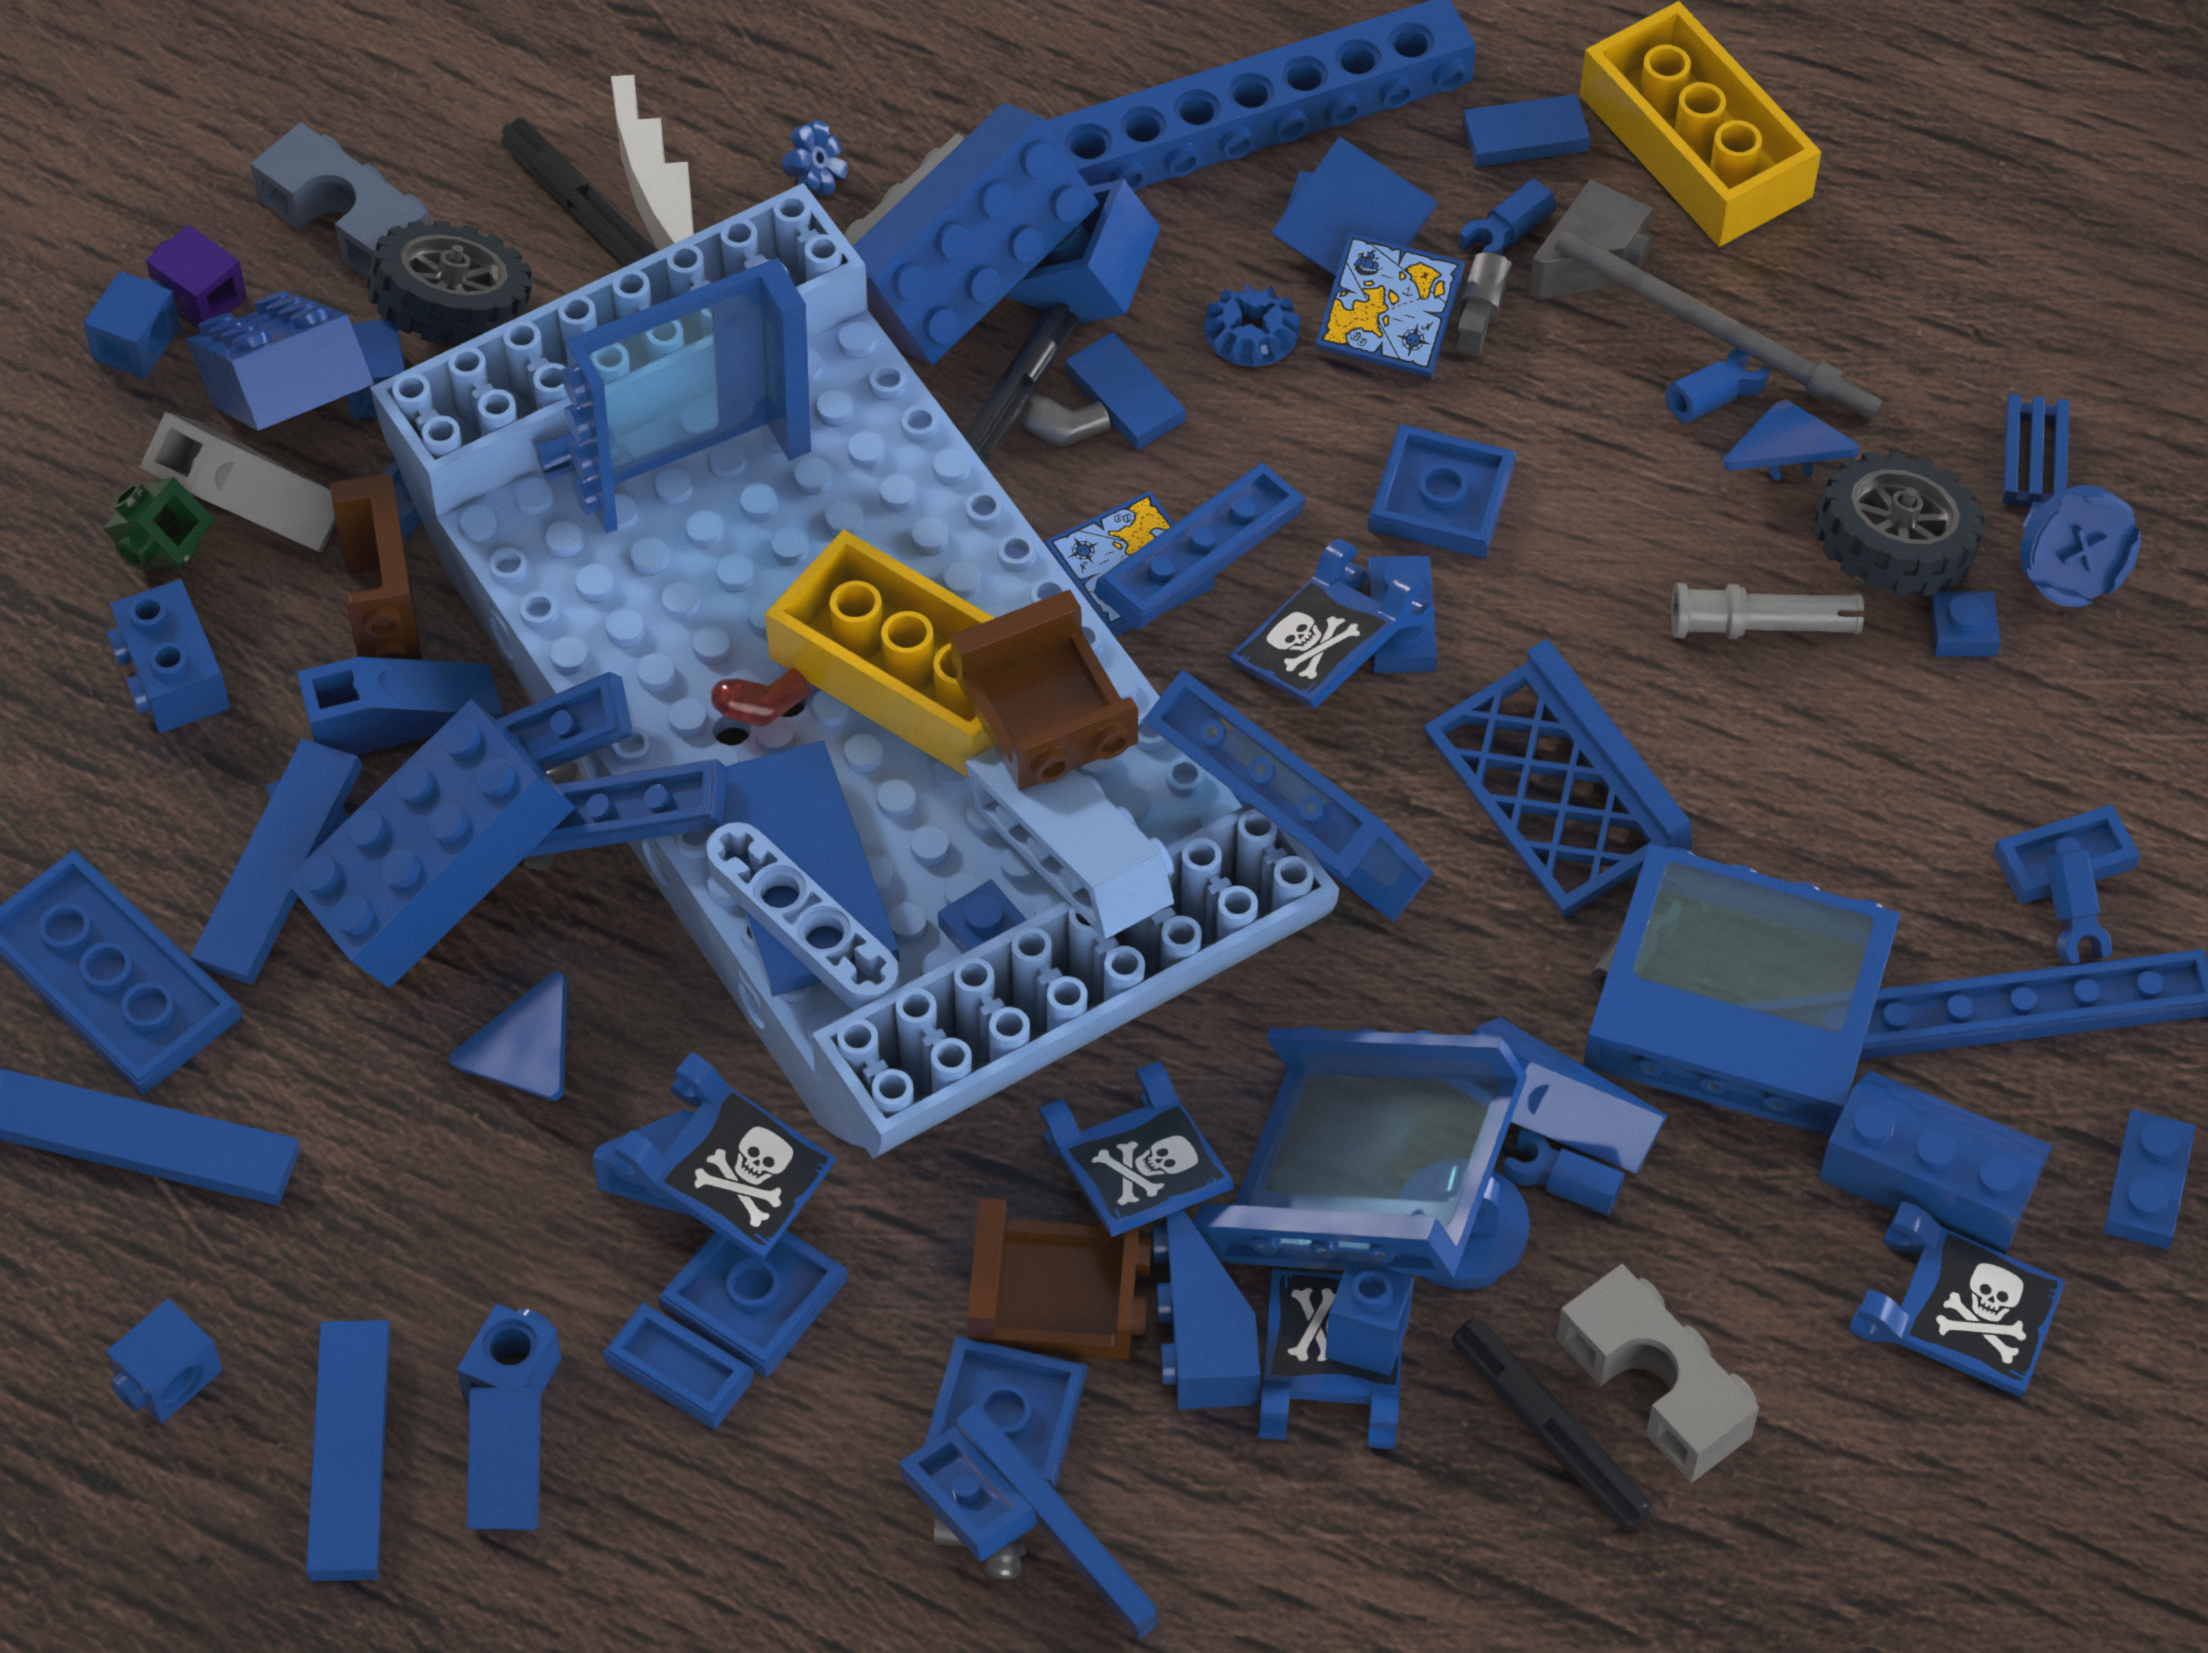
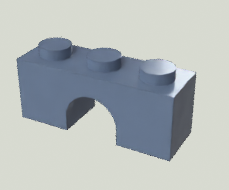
[250,122,431,280]

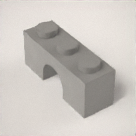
[1556,1263,1760,1483]

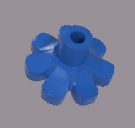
[782,120,848,197]

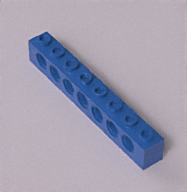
[1045,0,1476,192]

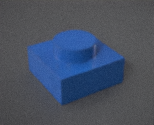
[1929,591,2000,656]
[937,879,1027,954]

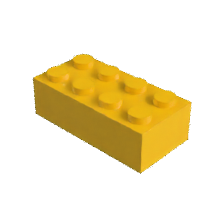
[1579,1,1821,247]
[765,529,994,778]

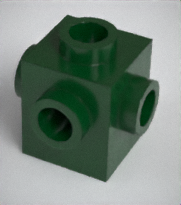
[102,477,216,572]

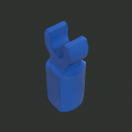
[1458,178,1556,256]
[1665,348,1771,424]
[2044,849,2112,965]
[1503,1129,1625,1216]

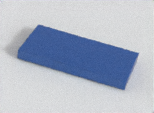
[715,740,900,997]
[0,849,243,1097]

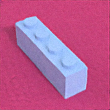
[965,747,1174,939]

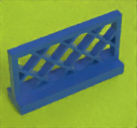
[1423,638,1693,919]

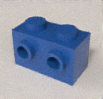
[106,579,230,734]

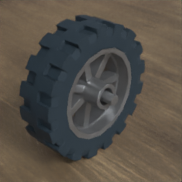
[367,221,533,347]
[1814,452,1986,596]

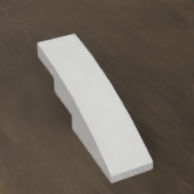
[611,75,694,250]

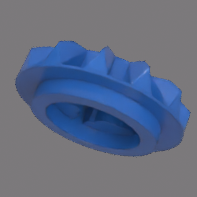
[1204,282,1300,367]

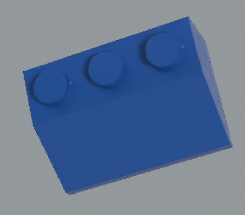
[1818,1070,2053,1255]

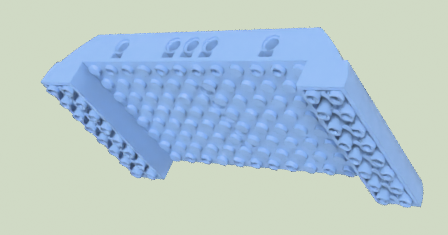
[370,183,1339,1159]

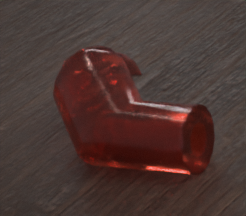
[710,668,811,726]

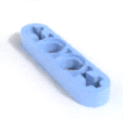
[706,822,900,1010]

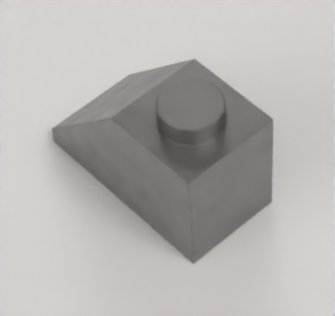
[1528,179,1655,300]

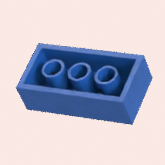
[852,102,1100,365]
[186,290,374,431]
[285,699,576,989]

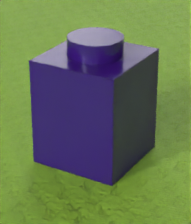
[146,224,247,329]

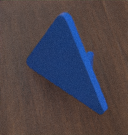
[1723,400,1859,481]
[449,971,568,1101]

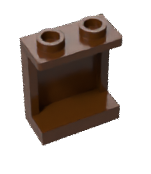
[330,473,422,660]
[951,589,1139,791]
[967,1198,1152,1360]

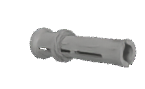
[1671,582,1864,640]

